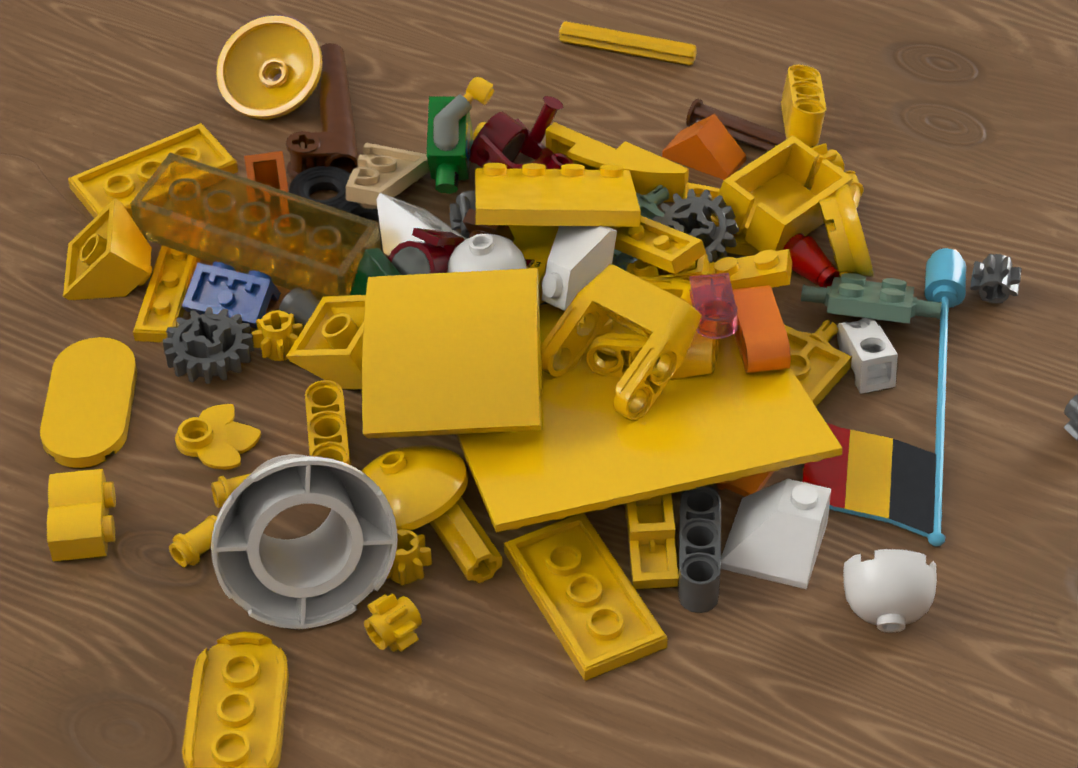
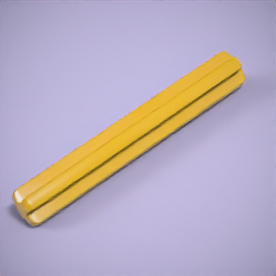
[559,21,697,65]

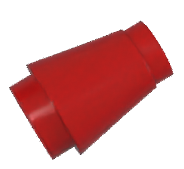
[782,233,839,288]

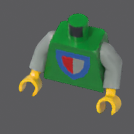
[426,77,494,194]

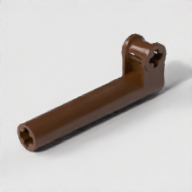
[286,43,358,179]

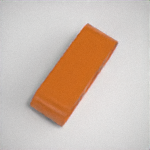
[727,285,791,373]

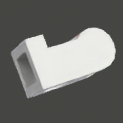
[837,318,898,394]

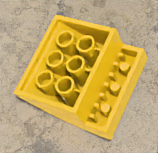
[362,268,543,439]

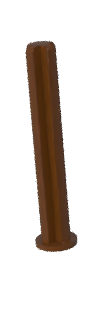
[686,98,815,152]

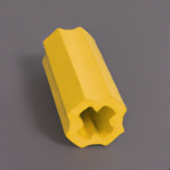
[430,497,502,583]

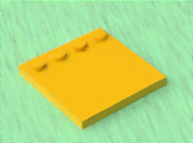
[475,163,641,227]

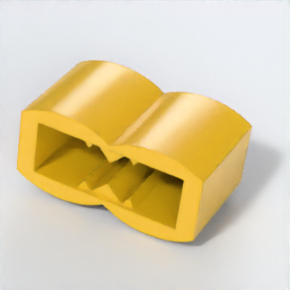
[47,469,116,561]

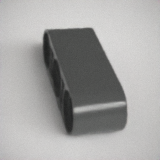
[678,485,721,613]

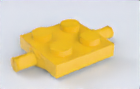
[784,320,852,407]

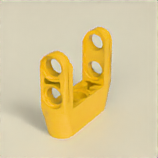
[541,264,702,421]
[586,276,727,380]

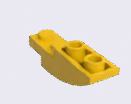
[545,122,689,202]
[626,249,792,308]
[624,493,679,589]

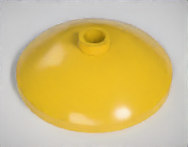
[216,16,322,119]
[361,445,469,530]

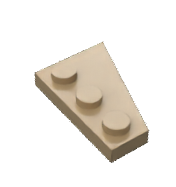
[346,143,429,209]

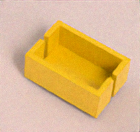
[711,136,853,252]

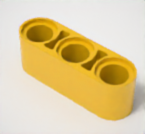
[781,65,826,147]
[305,380,351,465]

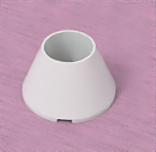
[211,454,397,629]

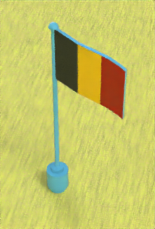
[803,248,966,547]

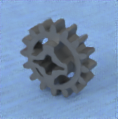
[652,189,739,263]
[163,307,254,384]

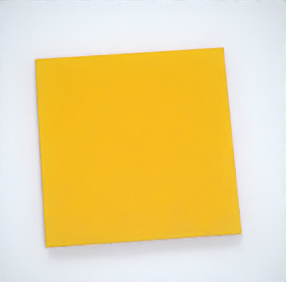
[456,303,842,532]

